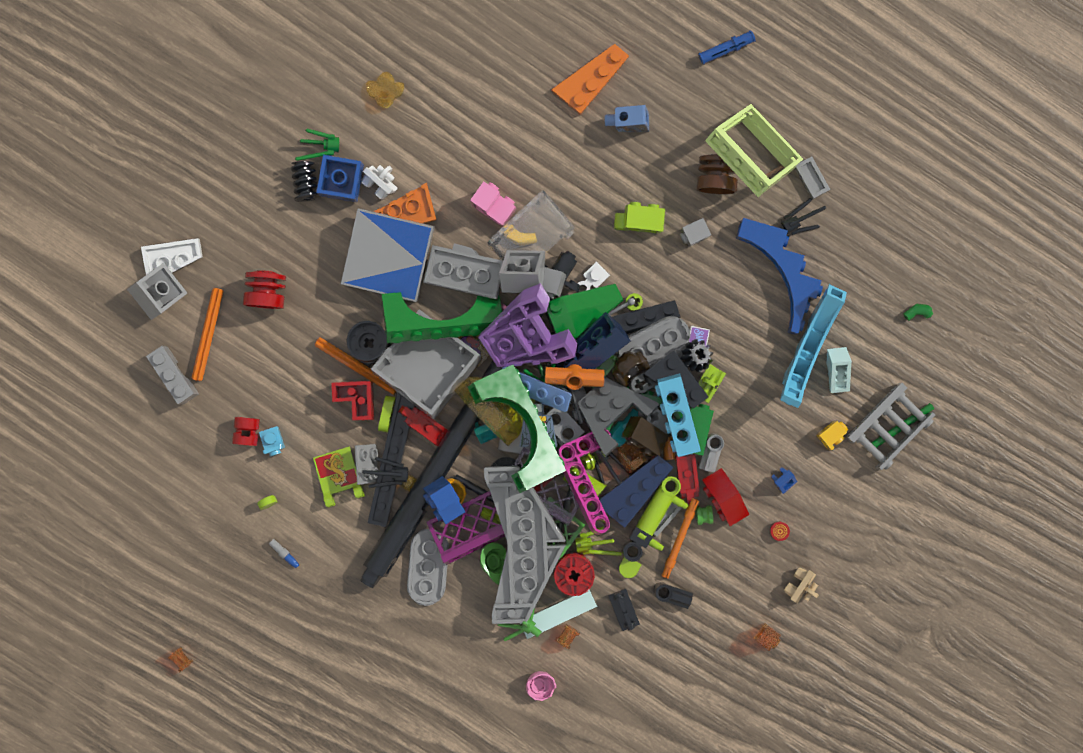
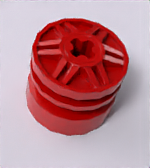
[243,270,286,309]
[554,552,595,596]

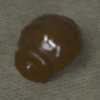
[612,351,650,387]

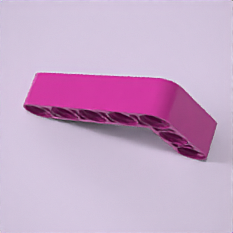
[557,430,611,535]

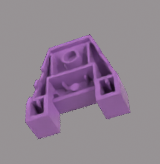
[478,283,577,367]

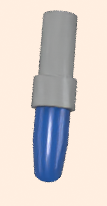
[269,539,299,568]

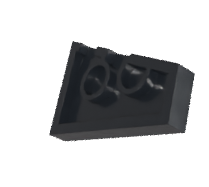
[643,351,708,409]

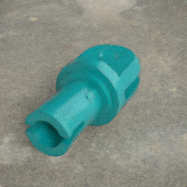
[610,409,638,447]

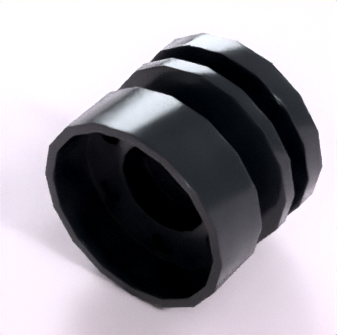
[346,321,391,365]

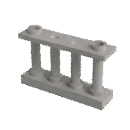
[845,383,935,470]

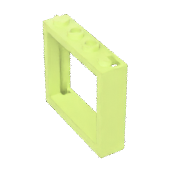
[705,104,803,197]

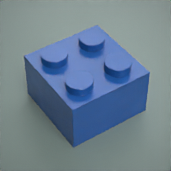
[316,155,364,202]

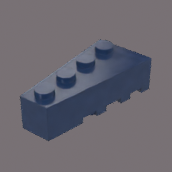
[599,456,673,528]

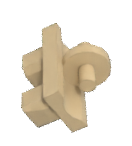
[784,568,819,604]

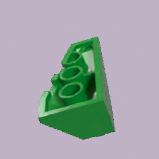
[545,284,623,339]

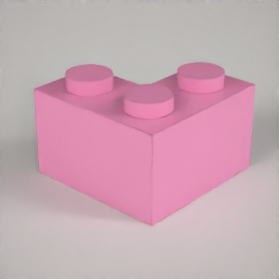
[470,181,516,227]

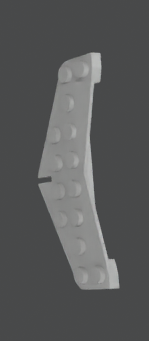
[484,466,566,624]

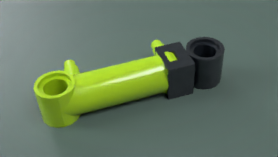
[622,476,688,562]

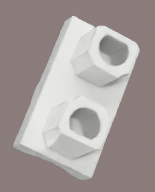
[361,165,398,200]

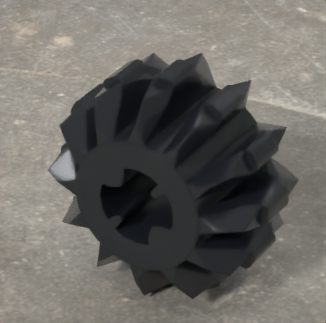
[680,339,714,372]

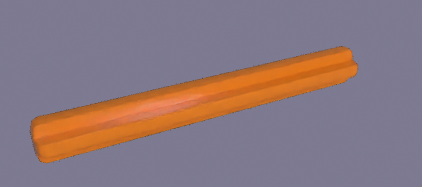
[191,288,223,381]
[315,337,396,395]

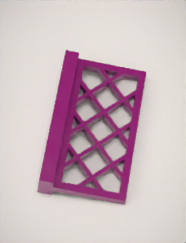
[426,491,505,565]

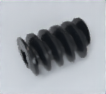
[291,160,318,202]

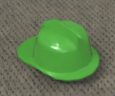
[480,543,507,585]

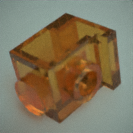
[616,443,647,475]
[754,623,781,651]

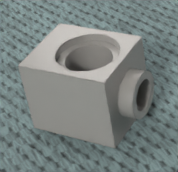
[680,218,711,247]

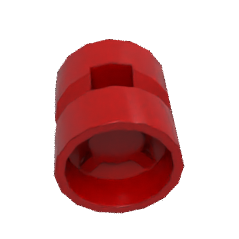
[232,417,260,446]

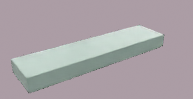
[520,590,597,639]

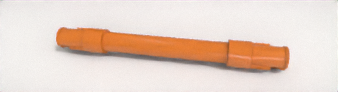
[661,498,699,579]

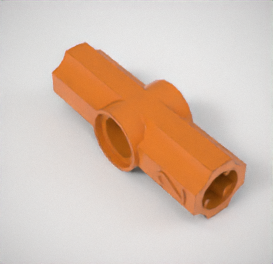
[545,364,604,390]

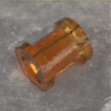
[555,624,580,649]
[167,647,193,673]

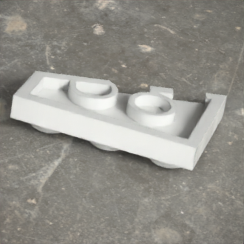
[141,238,203,275]

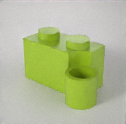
[614,202,665,234]

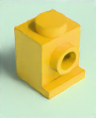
[816,421,848,450]

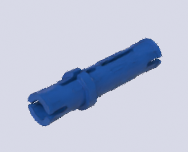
[698,30,756,65]

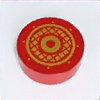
[770,521,790,541]

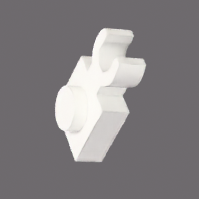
[578,262,610,290]

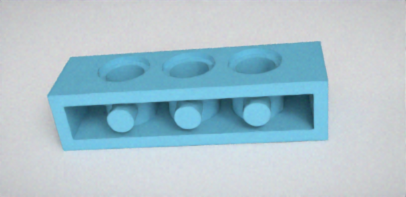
[655,373,701,457]

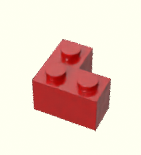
[331,381,374,421]
[702,468,750,526]

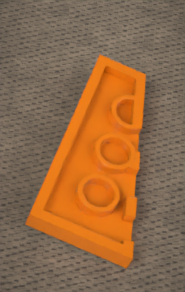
[551,44,629,115]
[374,183,437,224]

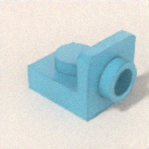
[259,426,285,457]

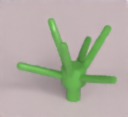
[497,608,542,641]

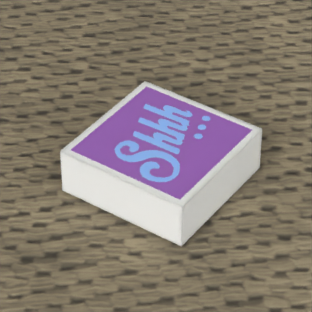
[689,326,710,346]

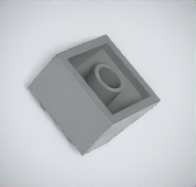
[499,250,545,293]
[127,263,187,320]

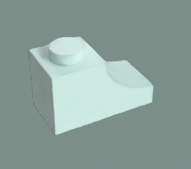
[826,347,852,393]

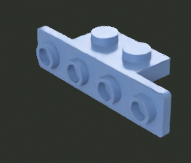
[502,367,572,412]

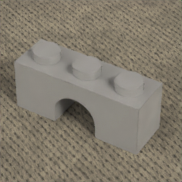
[146,346,199,405]

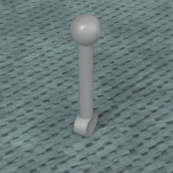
[608,298,635,315]

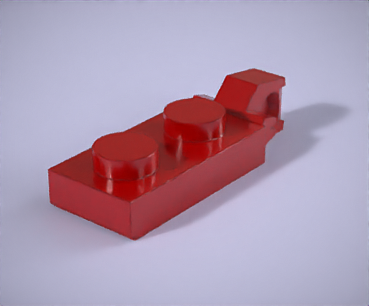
[398,405,448,447]
[675,454,700,508]

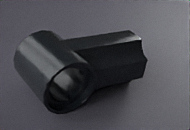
[653,582,693,609]

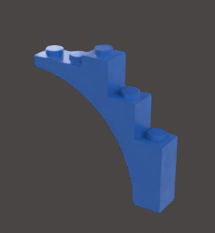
[736,218,823,335]

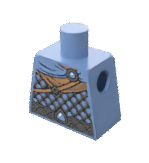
[605,105,649,132]

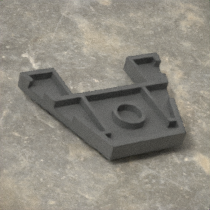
[577,378,660,457]

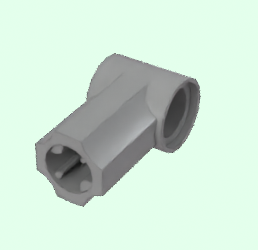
[698,433,724,472]

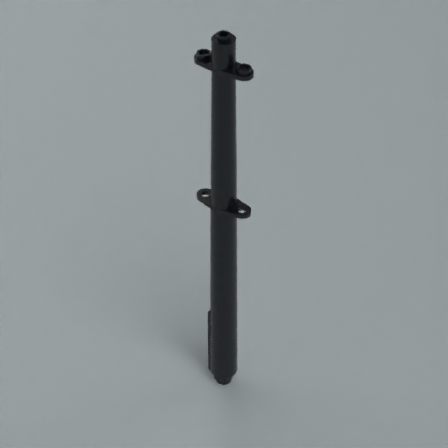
[360,251,580,588]

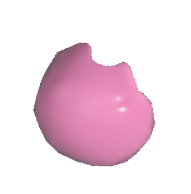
[526,671,556,701]

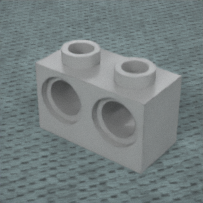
[546,408,584,446]

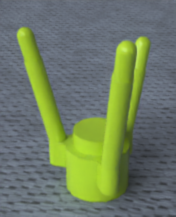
[575,526,622,556]

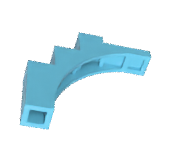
[780,284,847,408]

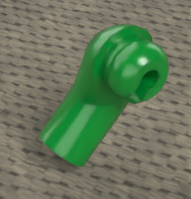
[903,304,933,321]

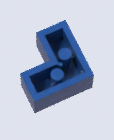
[423,476,465,524]

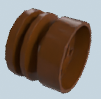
[697,154,738,195]

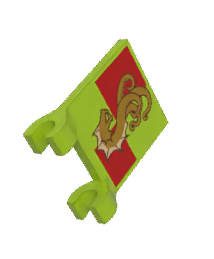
[313,446,365,508]

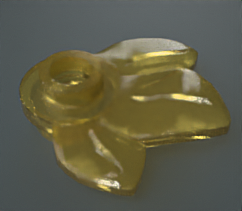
[366,72,404,108]

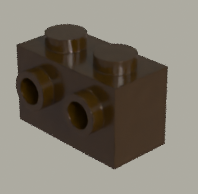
[621,416,669,457]

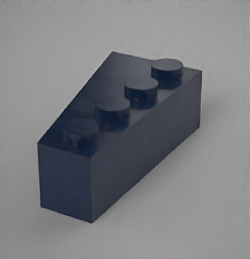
[555,312,631,369]

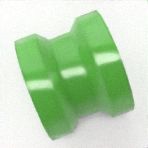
[695,505,713,525]

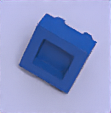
[772,468,797,494]

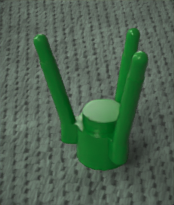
[295,129,339,161]

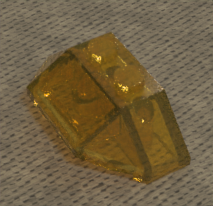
[454,377,522,446]

